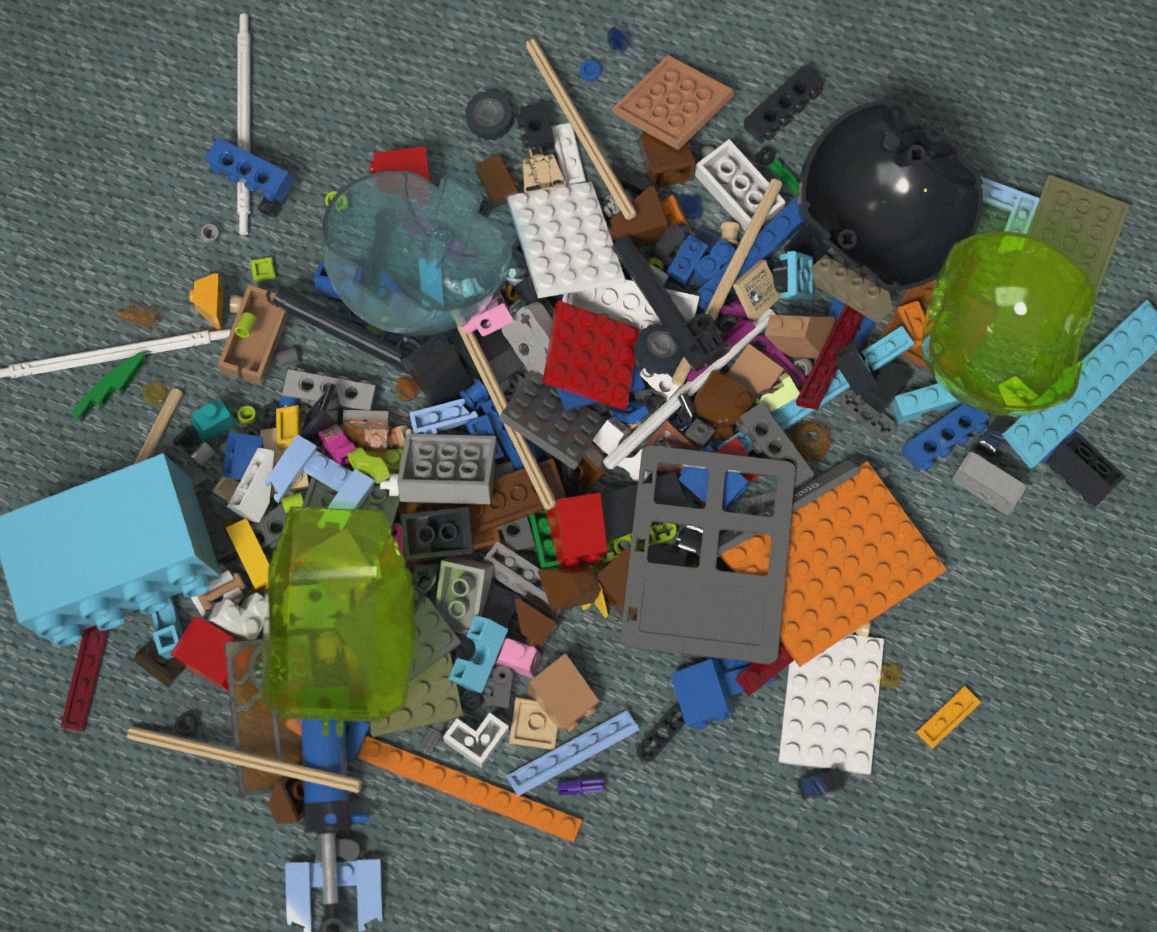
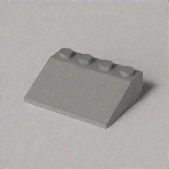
[397,434,497,504]

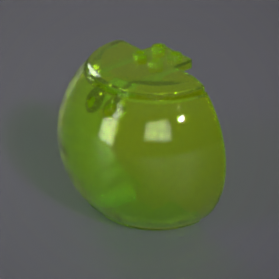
[921,231,1096,417]

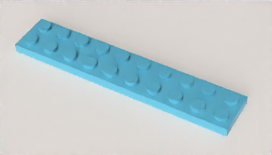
[1002,300,1157,468]

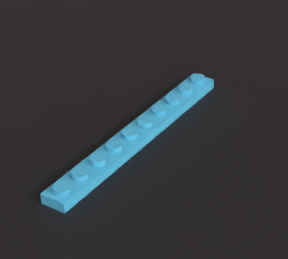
[717,326,915,454]

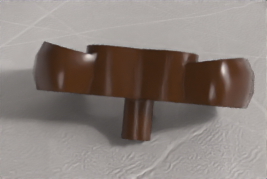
[705,422,735,441]

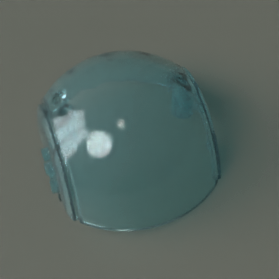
[321,171,512,336]

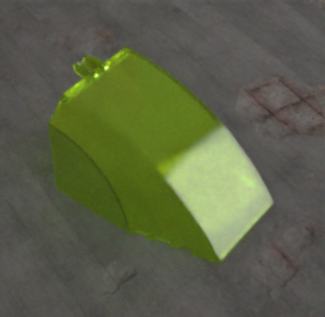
[262,506,416,737]

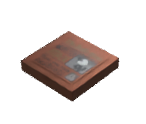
[643,419,700,477]

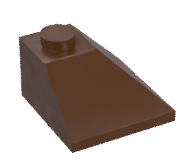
[692,370,756,425]
[574,442,605,496]
[538,562,601,611]
[515,598,558,649]
[268,758,304,824]

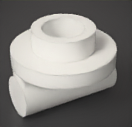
[505,266,526,286]

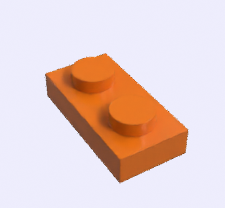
[660,195,692,235]
[897,301,935,349]

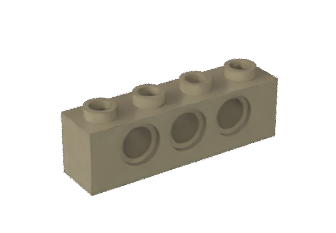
[810,255,893,323]

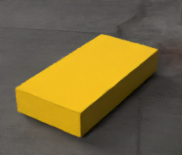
[276,405,300,449]

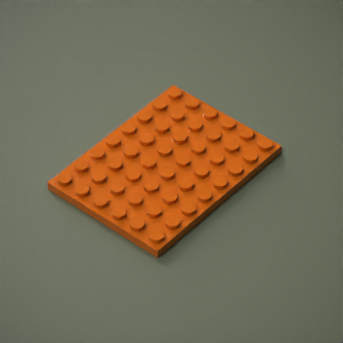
[721,461,947,667]

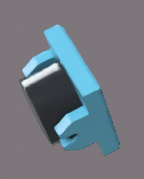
[773,251,813,300]

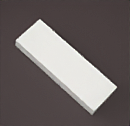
[551,123,586,186]

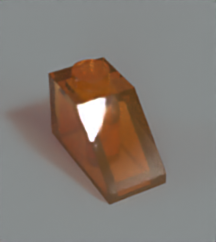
[344,421,389,452]

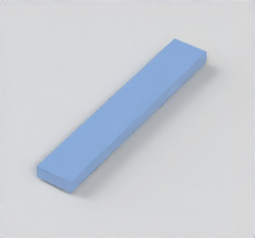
[506,710,639,796]

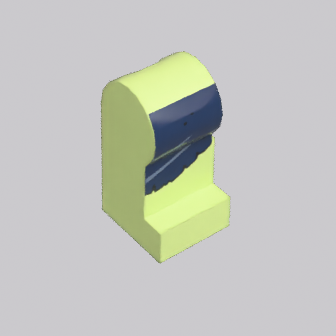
[756,373,799,412]

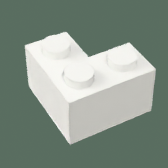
[206,593,275,641]
[443,713,509,769]

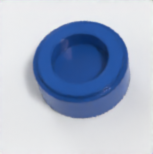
[579,60,601,82]

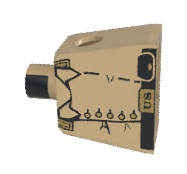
[523,146,566,194]

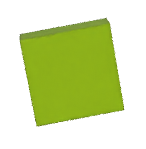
[250,257,276,283]

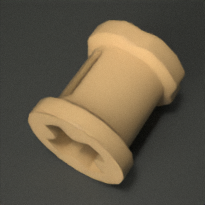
[720,222,740,249]

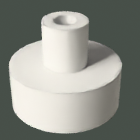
[380,473,399,496]

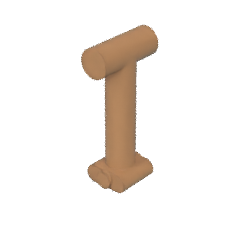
[197,573,246,612]

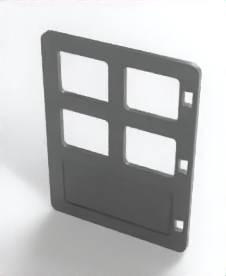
[620,445,795,664]

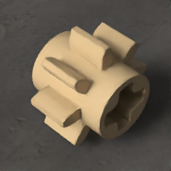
[388,425,414,450]

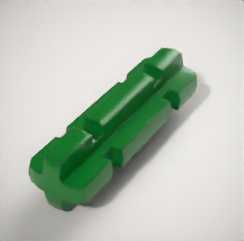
[770,159,798,196]

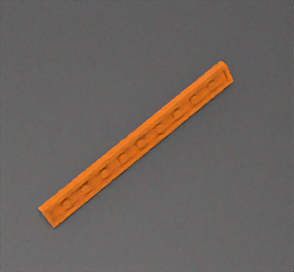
[357,736,582,843]

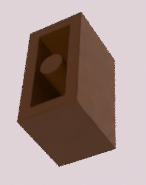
[475,155,519,209]

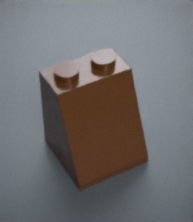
[638,132,695,188]
[607,185,668,248]
[596,547,638,621]

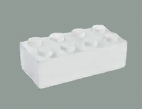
[694,139,786,231]

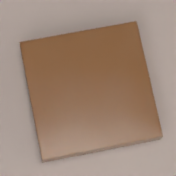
[725,344,785,405]

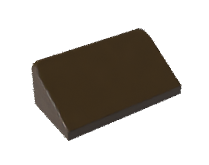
[134,640,185,689]

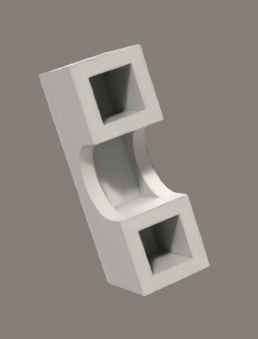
[593,417,662,482]

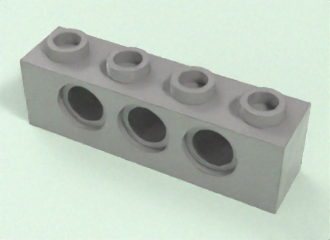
[282,368,377,412]
[483,541,563,619]

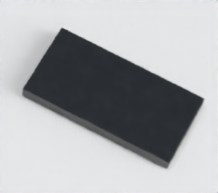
[601,472,688,542]

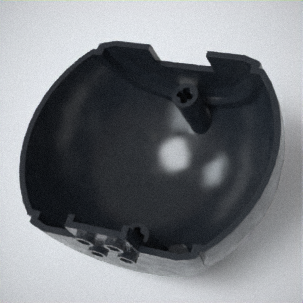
[797,99,983,292]

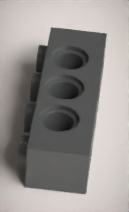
[738,402,814,492]
[494,461,535,555]
[229,488,316,554]

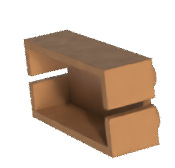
[218,285,290,386]

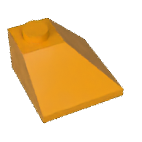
[190,274,223,330]

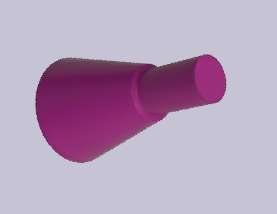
[720,297,747,318]

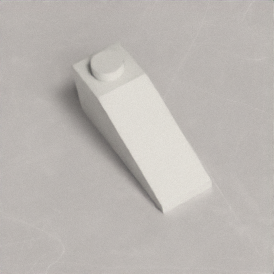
[227,448,274,523]

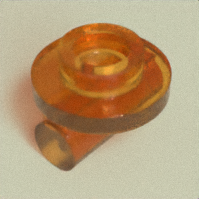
[395,377,418,402]

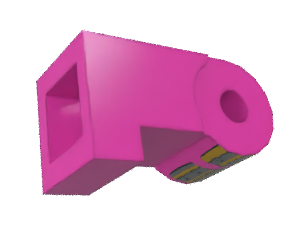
[319,424,357,467]

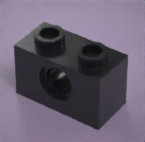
[517,102,554,152]

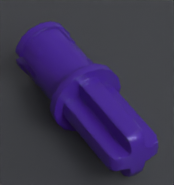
[558,777,604,796]

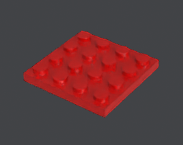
[542,300,639,410]

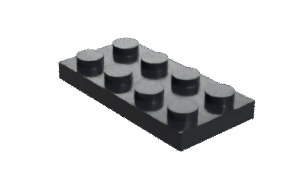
[450,583,521,666]

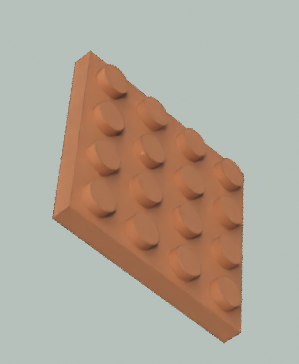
[612,55,734,150]

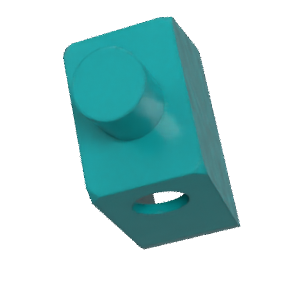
[191,398,239,443]

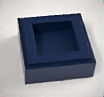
[694,226,720,255]

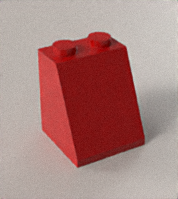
[370,146,432,203]
[546,493,607,567]
[170,615,253,693]

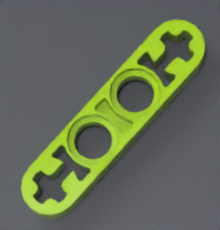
[597,523,677,565]

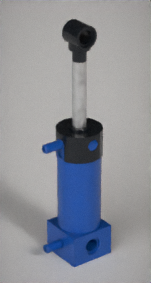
[296,687,370,932]

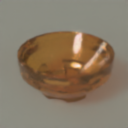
[791,421,831,461]

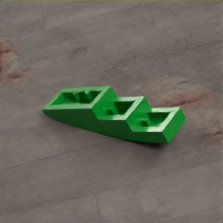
[71,352,147,423]

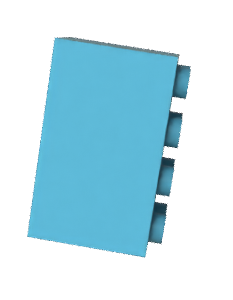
[0,453,222,647]

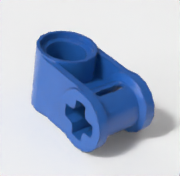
[459,379,489,414]

